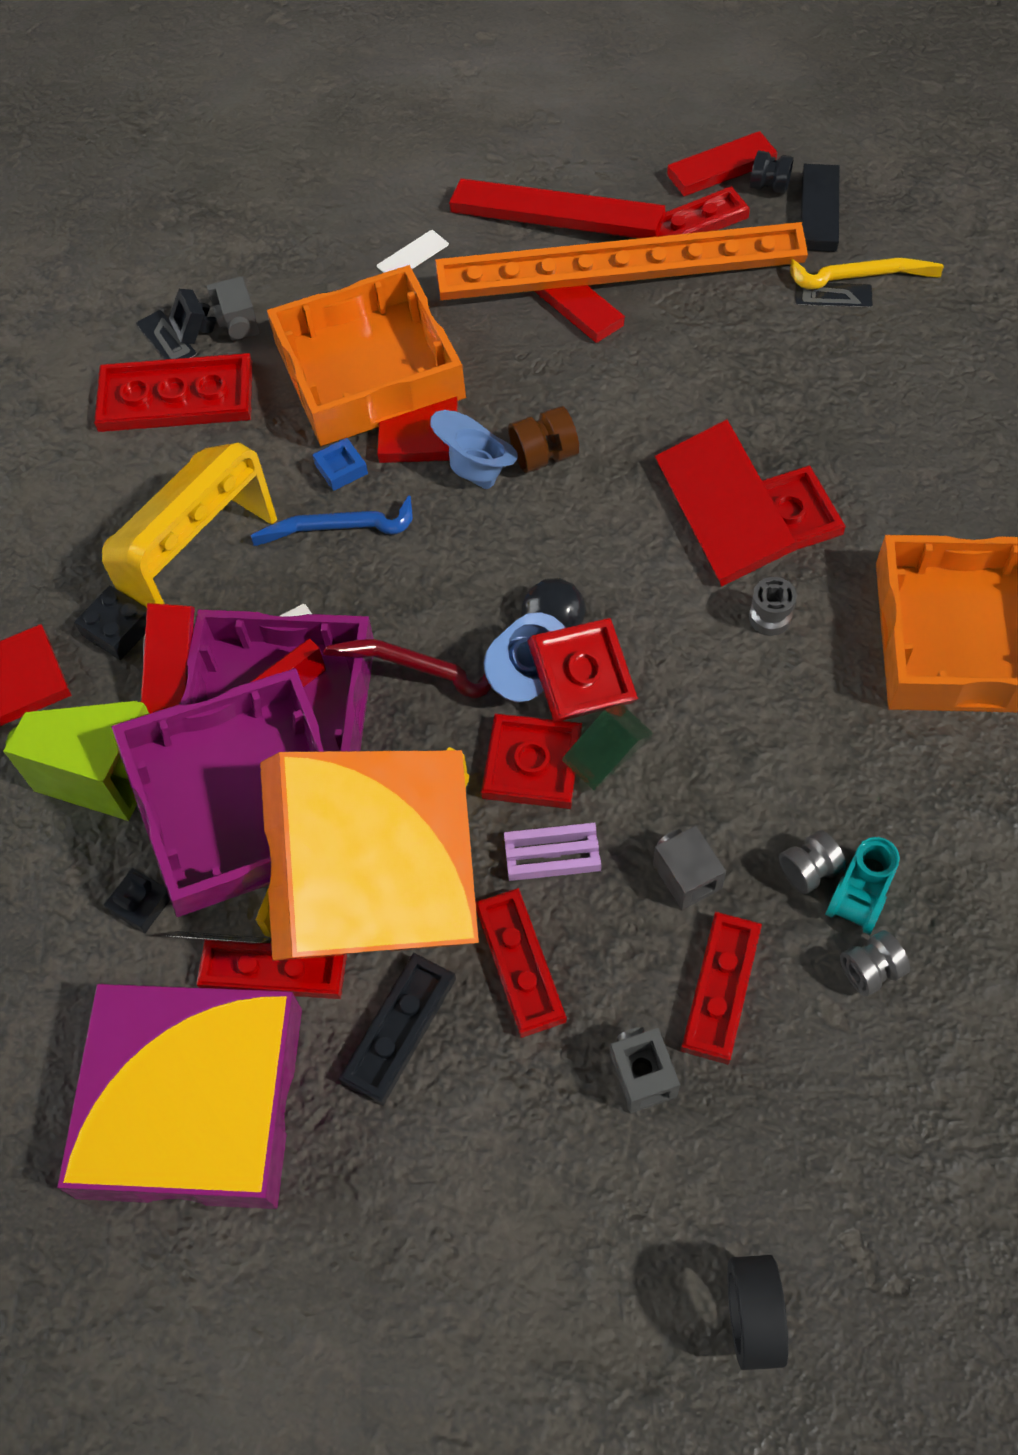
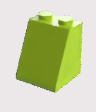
[3,701,150,821]

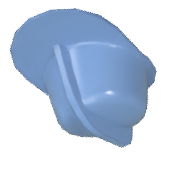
[430,410,518,489]
[484,612,565,702]

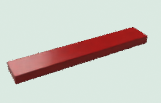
[449,178,666,238]

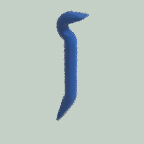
[251,495,413,546]

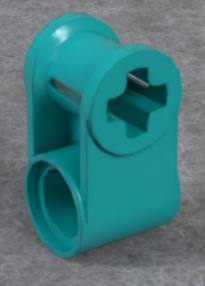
[825,837,900,935]

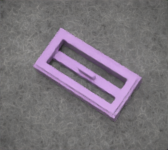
[504,823,601,881]

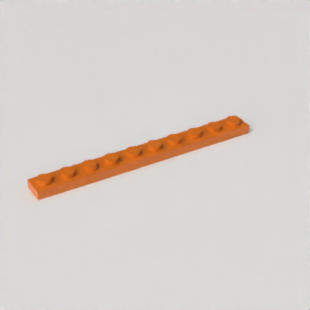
[435,222,808,301]

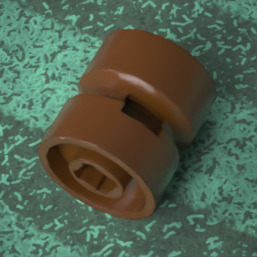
[508,406,579,473]

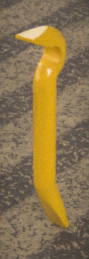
[789,258,944,290]

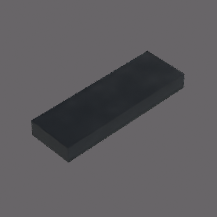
[801,164,840,252]
[339,952,456,1106]

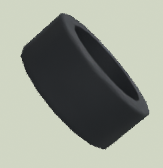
[727,1255,789,1370]

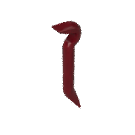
[323,639,492,698]

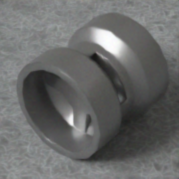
[749,577,797,636]
[779,830,846,894]
[840,930,910,997]

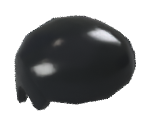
[522,578,587,628]

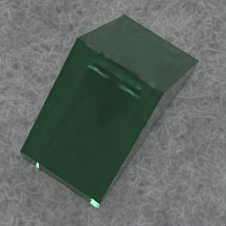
[562,703,654,791]

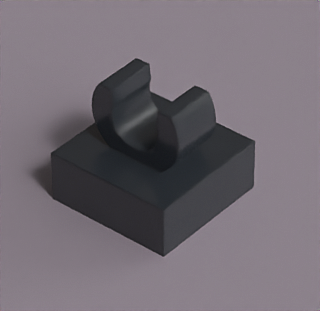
[169,288,217,344]
[104,868,170,933]

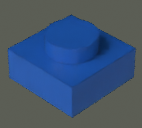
[312,438,368,491]

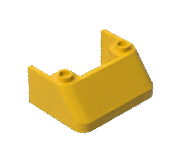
[102,443,277,608]

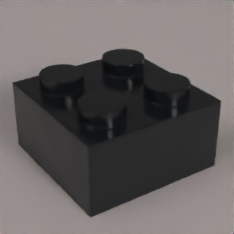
[74,585,147,660]

